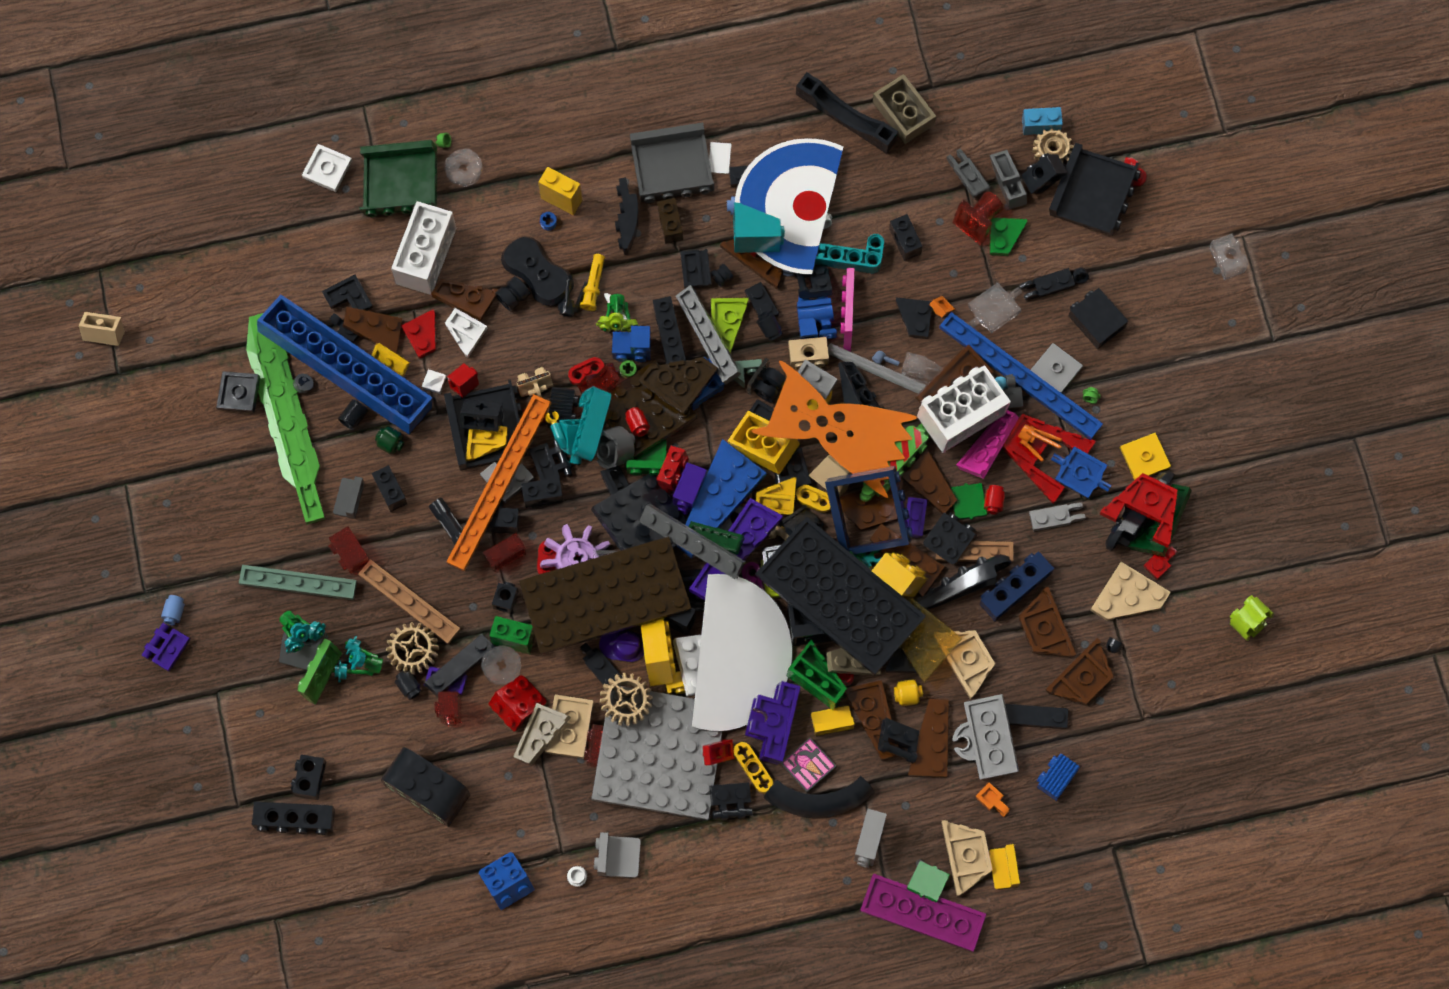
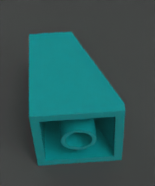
[733,202,785,253]

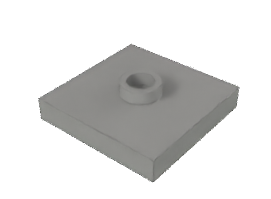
[1031,343,1083,393]

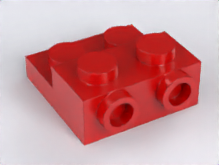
[656,445,689,495]

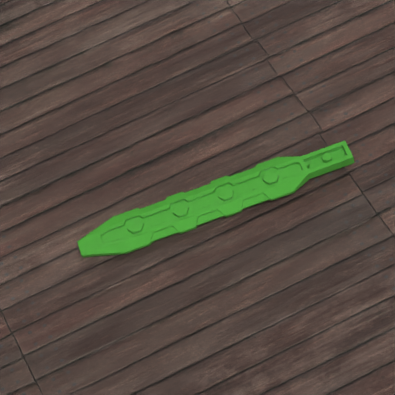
[246,313,325,525]

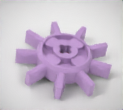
[540,524,610,569]

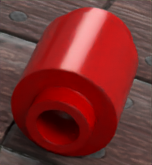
[625,407,650,437]
[984,485,1005,515]

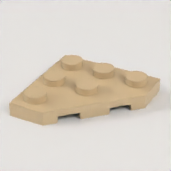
[1090,562,1171,621]

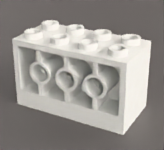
[391,201,456,295]
[917,365,1011,453]

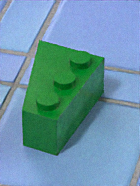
[786,640,847,710]

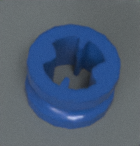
[540,212,557,231]

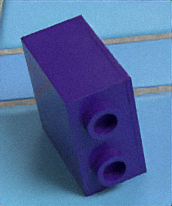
[673,462,707,515]

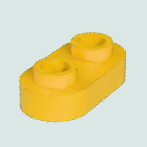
[796,485,831,513]

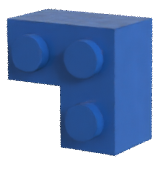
[612,326,651,362]

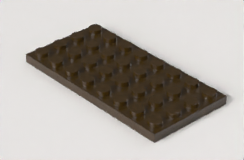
[519,536,691,655]

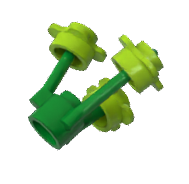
[596,294,641,332]

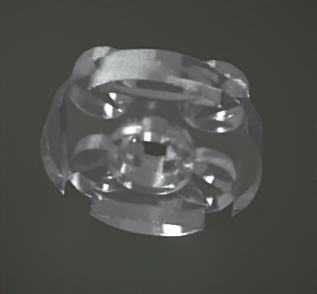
[445,148,482,186]
[481,646,521,685]

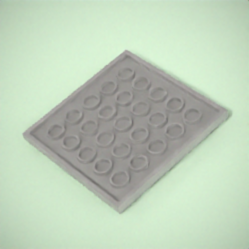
[591,686,722,820]

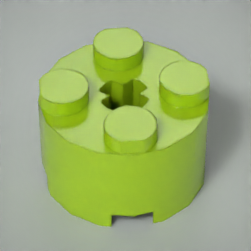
[1230,595,1274,641]

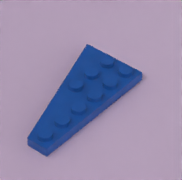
[677,439,767,558]

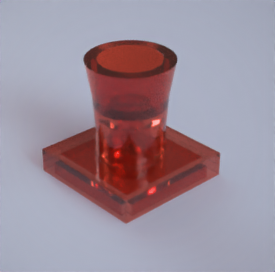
[952,192,1004,246]

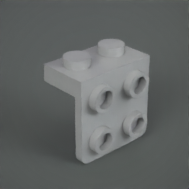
[594,832,641,878]

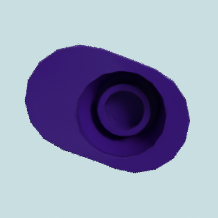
[599,630,644,662]

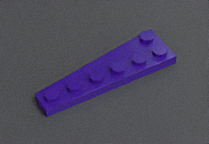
[689,498,783,600]

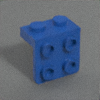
[479,852,535,910]

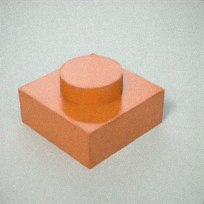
[929,296,955,318]

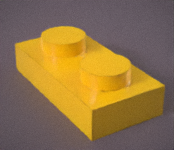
[371,343,410,378]

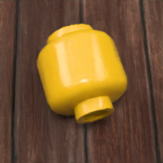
[894,680,923,706]

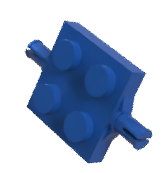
[1051,446,1112,499]

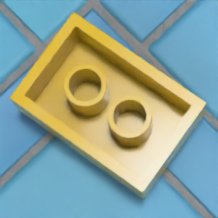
[728,411,800,474]
[872,552,928,597]
[641,619,676,686]

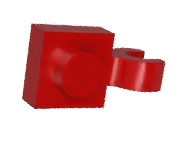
[1143,546,1177,580]

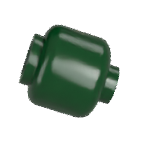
[375,426,405,454]

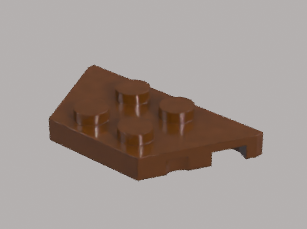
[720,239,782,289]
[840,478,903,531]
[1018,587,1076,657]
[1045,638,1113,705]

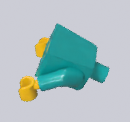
[545,411,582,464]

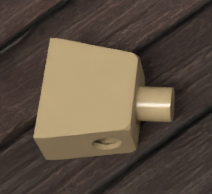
[809,455,852,496]

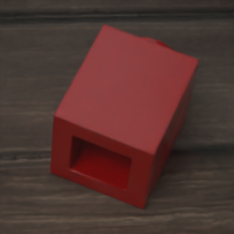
[447,363,479,398]

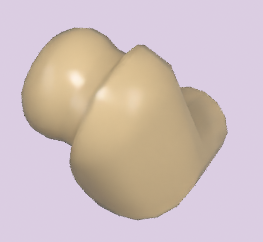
[768,526,789,540]

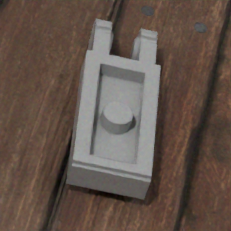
[1029,503,1086,531]

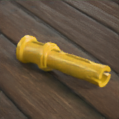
[580,254,605,311]

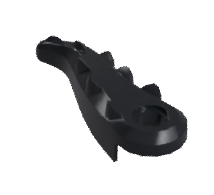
[1105,471,1175,552]
[912,554,1011,611]

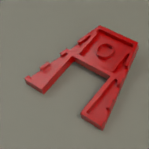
[1002,414,1096,504]

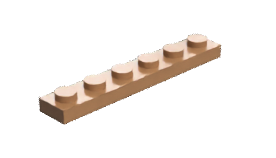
[358,559,461,645]

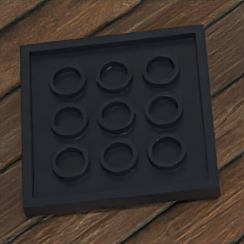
[591,474,687,551]

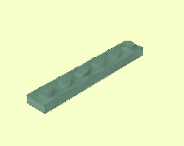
[239,565,357,600]

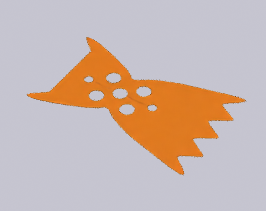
[751,361,917,498]

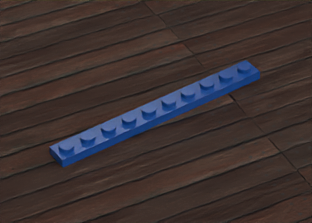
[939,312,1103,440]

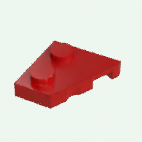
[401,309,436,359]

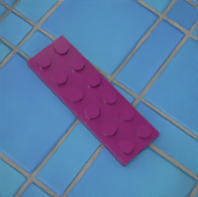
[860,873,986,952]

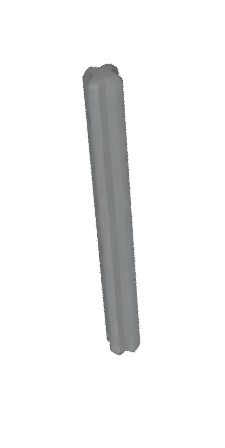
[828,343,926,393]

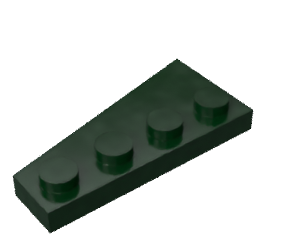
[1128,484,1192,556]

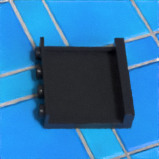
[1049,143,1141,236]
[444,380,530,471]

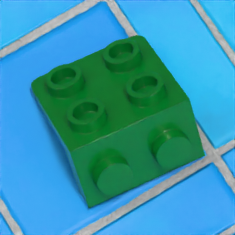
[626,440,667,476]

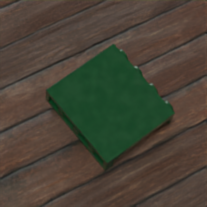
[359,140,437,218]

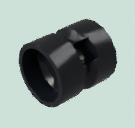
[495,276,530,311]
[753,367,786,403]

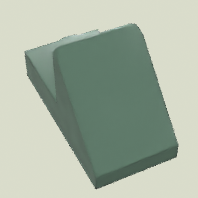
[733,359,762,388]

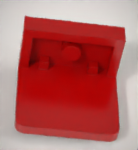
[488,675,547,732]

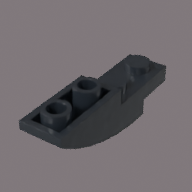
[615,177,638,255]

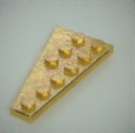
[869,566,962,683]

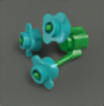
[279,611,326,653]
[333,636,383,682]

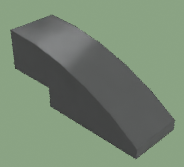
[990,150,1027,209]

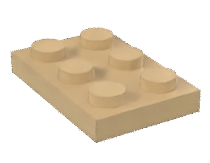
[545,695,594,759]

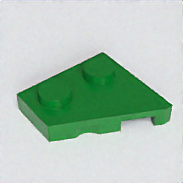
[990,218,1027,256]

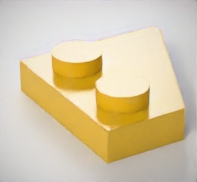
[466,426,508,462]
[756,477,796,515]

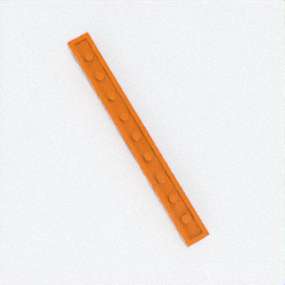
[447,394,551,572]

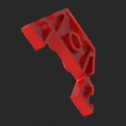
[1100,473,1178,548]

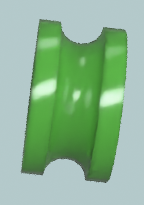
[620,360,637,379]

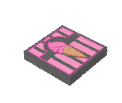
[781,738,836,793]

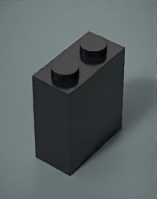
[1068,288,1128,349]

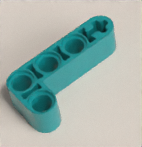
[814,234,884,273]
[572,386,611,461]

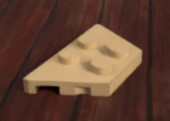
[932,630,995,699]
[941,820,992,896]

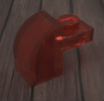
[577,363,620,395]

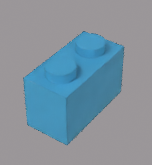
[1022,107,1062,135]

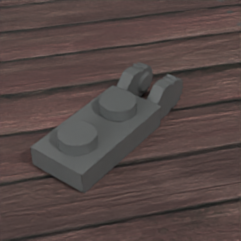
[947,149,990,199]

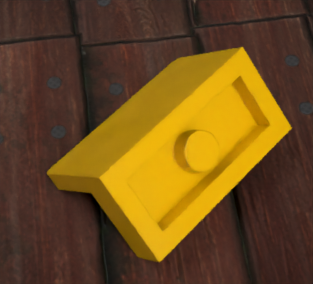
[811,706,854,736]
[989,844,1020,889]

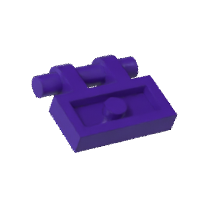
[141,623,190,672]

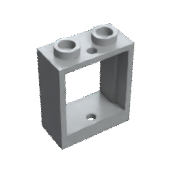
[854,809,887,868]

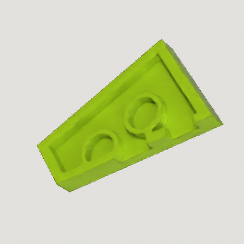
[711,298,749,354]

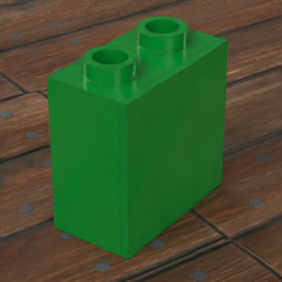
[490,616,535,655]

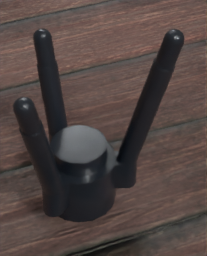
[558,279,588,317]

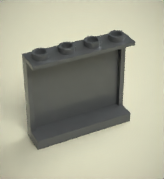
[630,122,714,203]

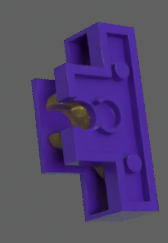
[745,681,800,765]

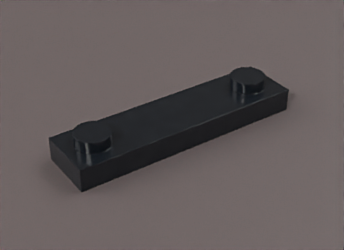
[424,634,495,698]
[1005,704,1068,729]

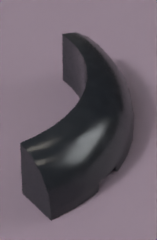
[764,776,875,819]

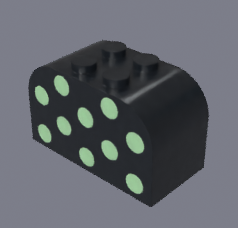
[381,747,471,827]

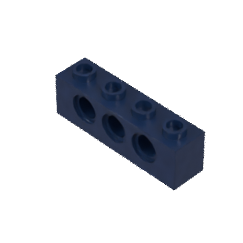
[979,551,1054,621]

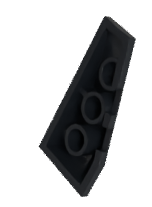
[838,362,885,435]

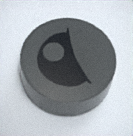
[293,373,313,393]

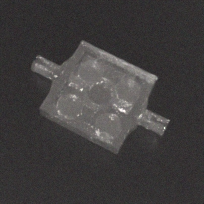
[967,282,1022,334]

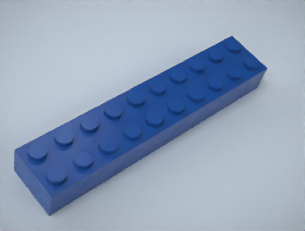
[257,294,433,434]

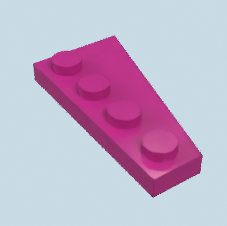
[840,268,854,352]
[956,410,1019,479]

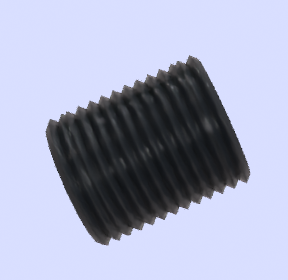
[338,399,368,430]

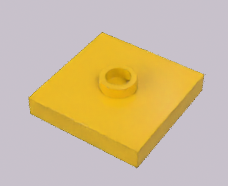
[1120,433,1171,480]

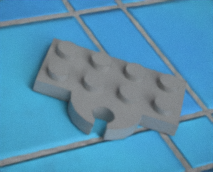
[952,694,1019,780]

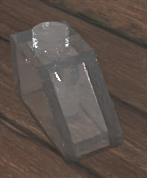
[901,352,943,383]

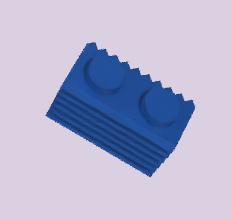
[1037,753,1080,801]

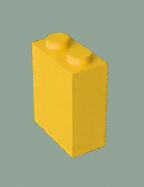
[538,167,582,215]

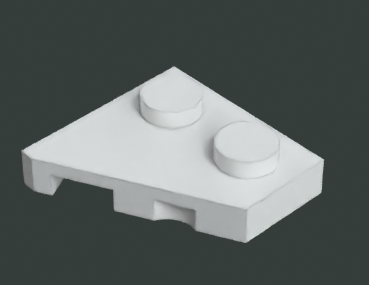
[445,308,488,358]

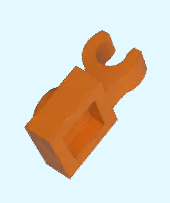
[975,782,1010,817]

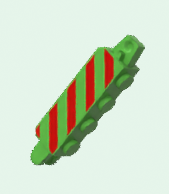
[860,423,930,502]

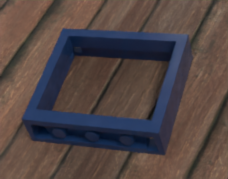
[825,466,913,554]

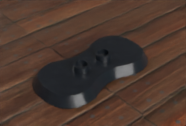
[501,236,574,306]

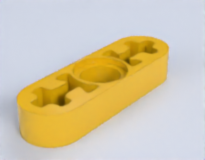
[734,742,773,794]

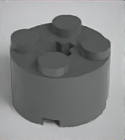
[596,426,635,469]

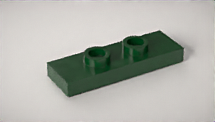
[689,521,745,555]

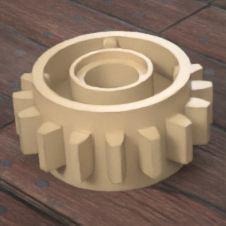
[1032,128,1074,163]

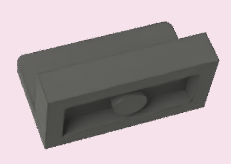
[333,476,365,519]

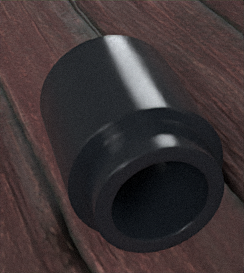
[756,311,783,341]
[394,671,422,700]

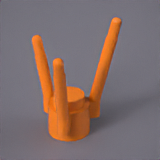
[1018,424,1062,462]

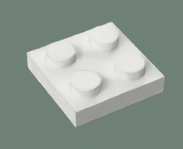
[302,144,352,192]

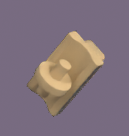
[517,367,553,398]

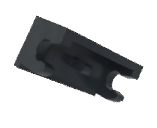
[600,466,629,496]

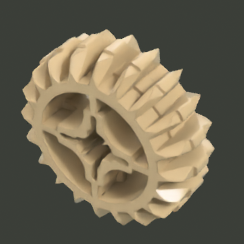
[386,622,439,675]
[599,673,653,726]

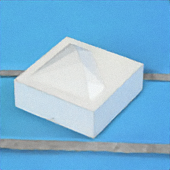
[422,369,446,394]

